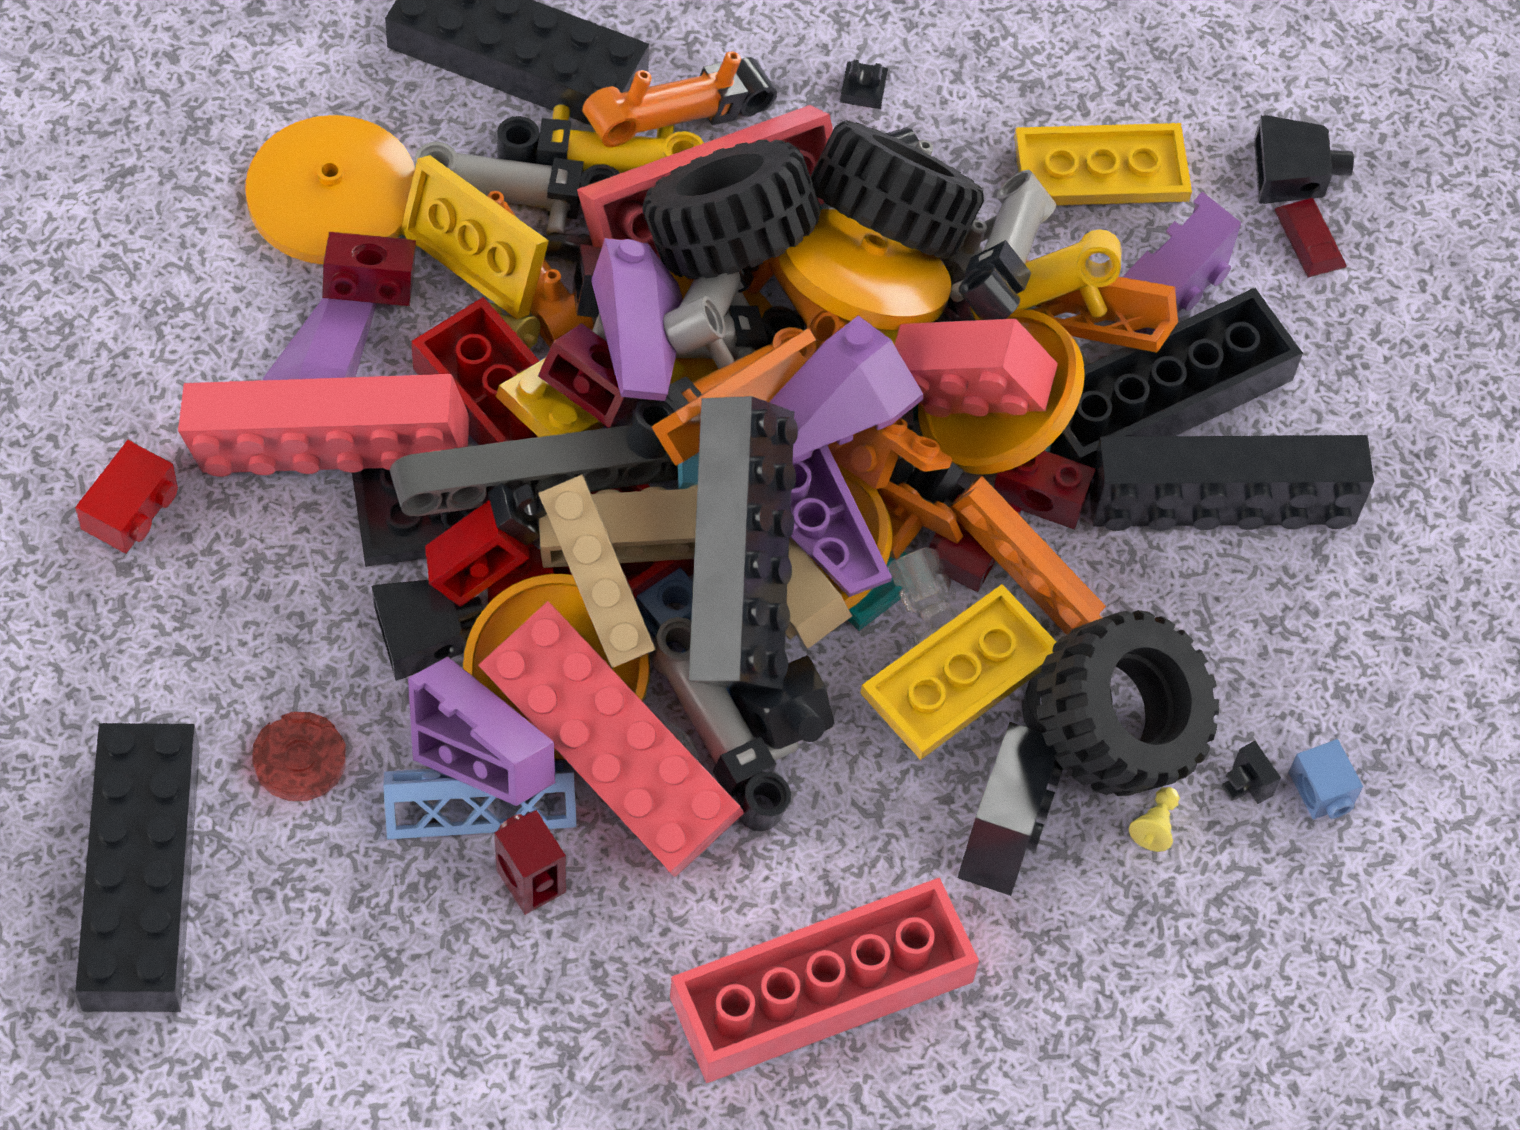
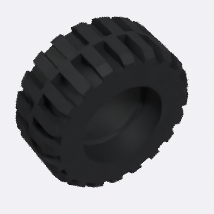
[810,120,984,259]
[643,140,821,279]
[1036,610,1219,796]

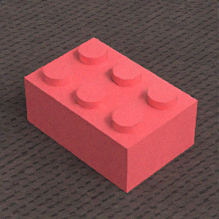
[894,319,1058,417]

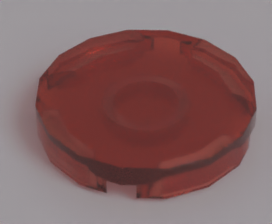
[252,712,346,801]

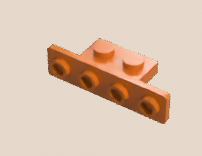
[828,418,953,489]
[835,461,963,560]

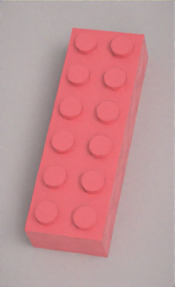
[577,105,833,260]
[178,374,470,477]
[479,601,744,877]
[670,877,979,1084]

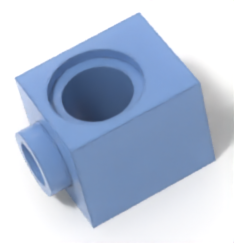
[636,567,693,646]
[1288,739,1363,820]

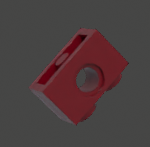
[322,231,416,306]
[538,323,641,428]
[994,451,1096,530]
[494,810,566,915]

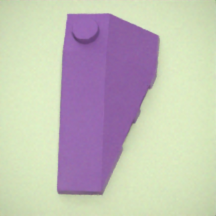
[591,238,683,401]
[263,298,377,380]
[769,315,923,464]
[790,445,892,597]

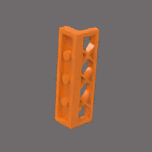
[1026,260,1178,352]
[651,328,816,466]
[949,476,1106,635]

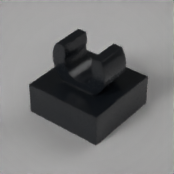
[840,59,888,109]
[906,462,965,504]
[488,483,547,546]
[1222,741,1281,804]

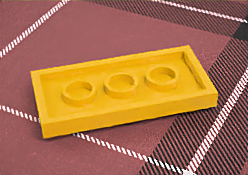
[1014,123,1192,205]
[400,155,549,319]
[496,358,685,437]
[860,584,1056,760]

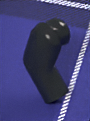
[542,233,593,263]

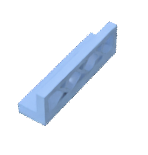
[383,760,577,839]

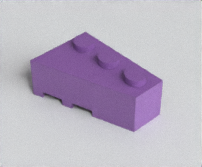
[1123,191,1242,335]
[408,657,555,806]

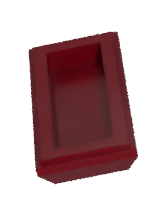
[1274,198,1347,278]

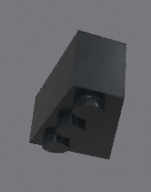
[957,722,1063,896]

